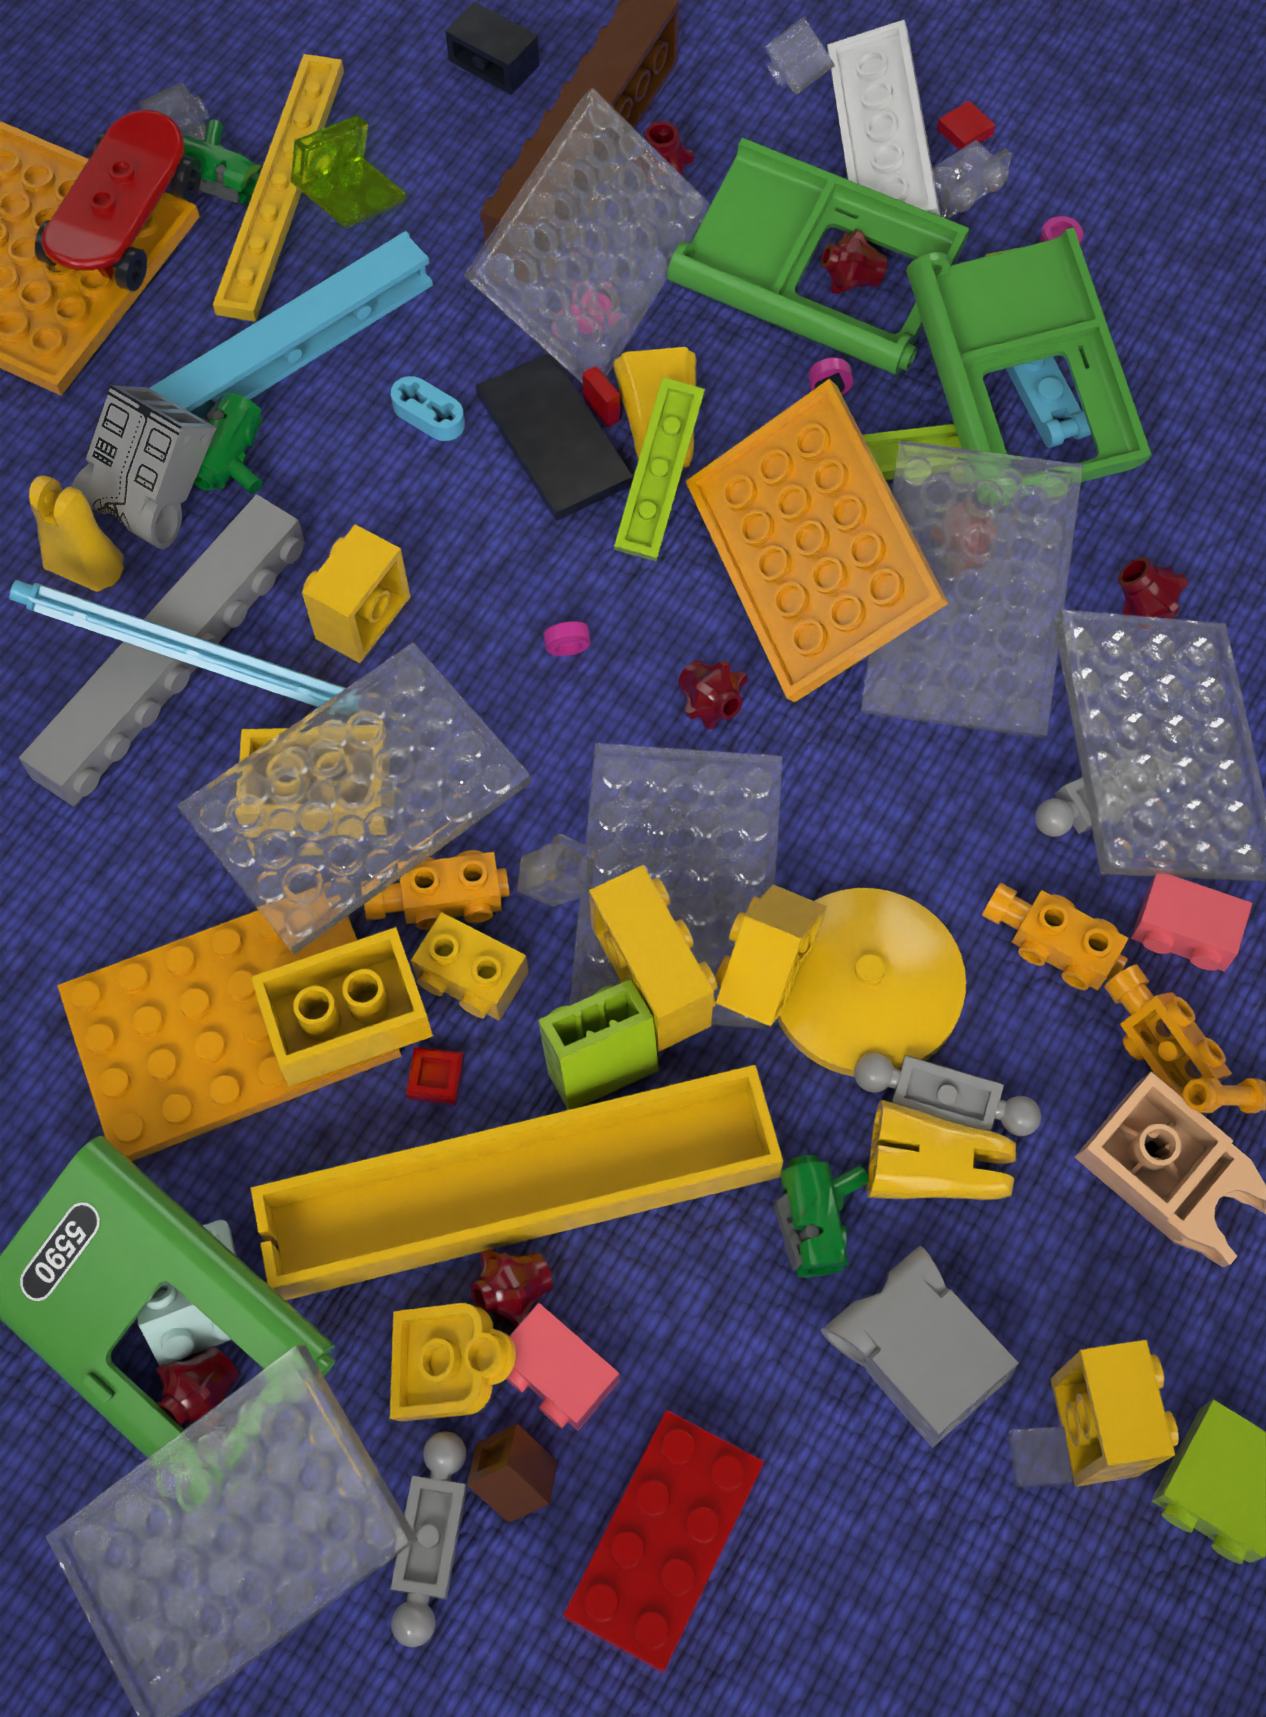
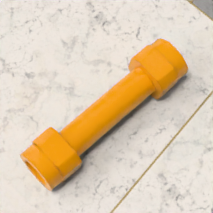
[1183,1077,1266,1113]

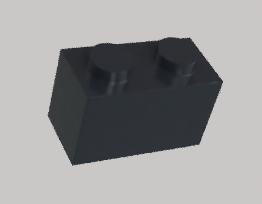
[445,2,540,95]

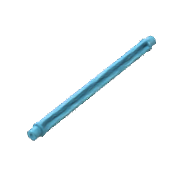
[9,580,376,721]

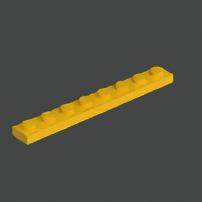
[213,54,344,322]

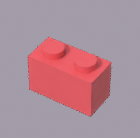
[1131,870,1253,972]
[506,1303,620,1431]

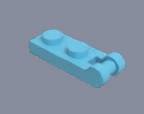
[1006,357,1091,448]

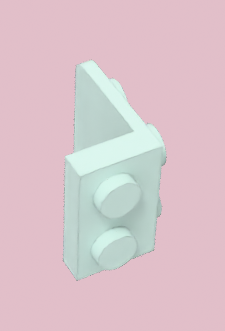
[137,1220,236,1366]

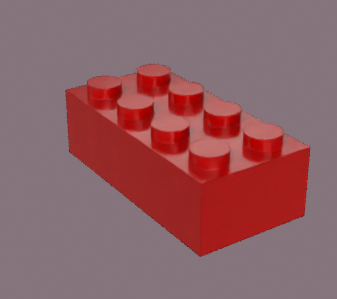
[563,1410,764,1674]

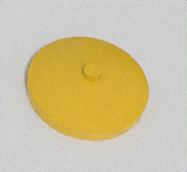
[777,888,966,1077]

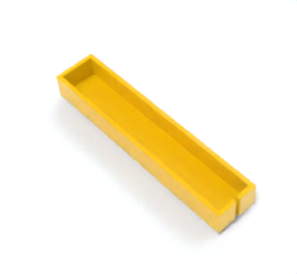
[250,1065,783,1300]

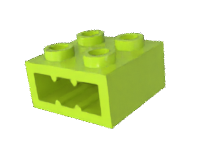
[538,979,659,1110]
[1151,1399,1266,1564]

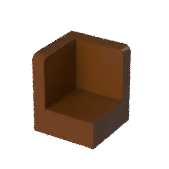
[467,1423,557,1522]

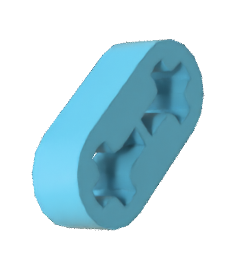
[391,376,465,441]

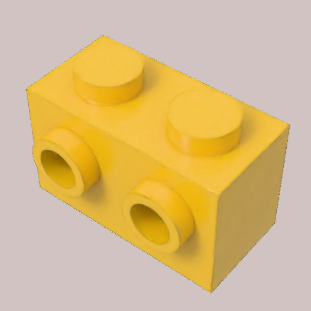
[411,912,529,1021]

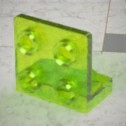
[291,115,406,227]

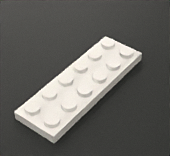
[827,20,941,217]

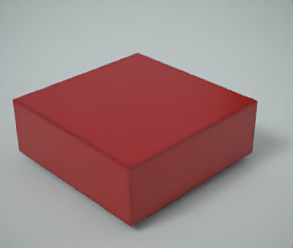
[937,101,995,154]
[582,366,620,428]
[406,1047,464,1105]

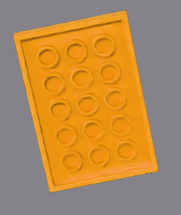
[685,379,949,702]
[57,882,402,1161]

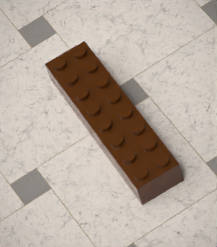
[480,0,679,287]

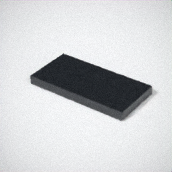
[475,352,633,521]

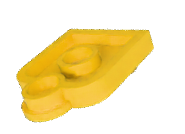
[390,1303,516,1422]

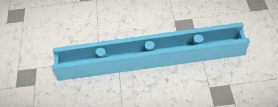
[149,231,433,420]

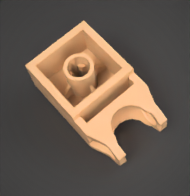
[1074,1072,1266,1267]

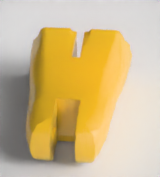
[613,347,696,468]
[29,476,124,592]
[866,1100,1016,1200]

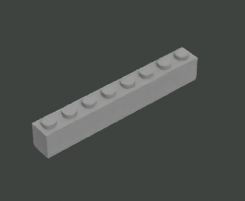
[19,494,305,807]

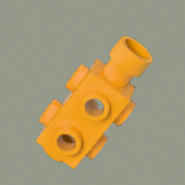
[362,850,510,930]
[981,882,1129,991]
[1104,965,1232,1099]

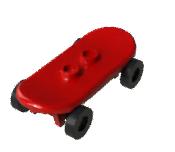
[35,109,202,292]

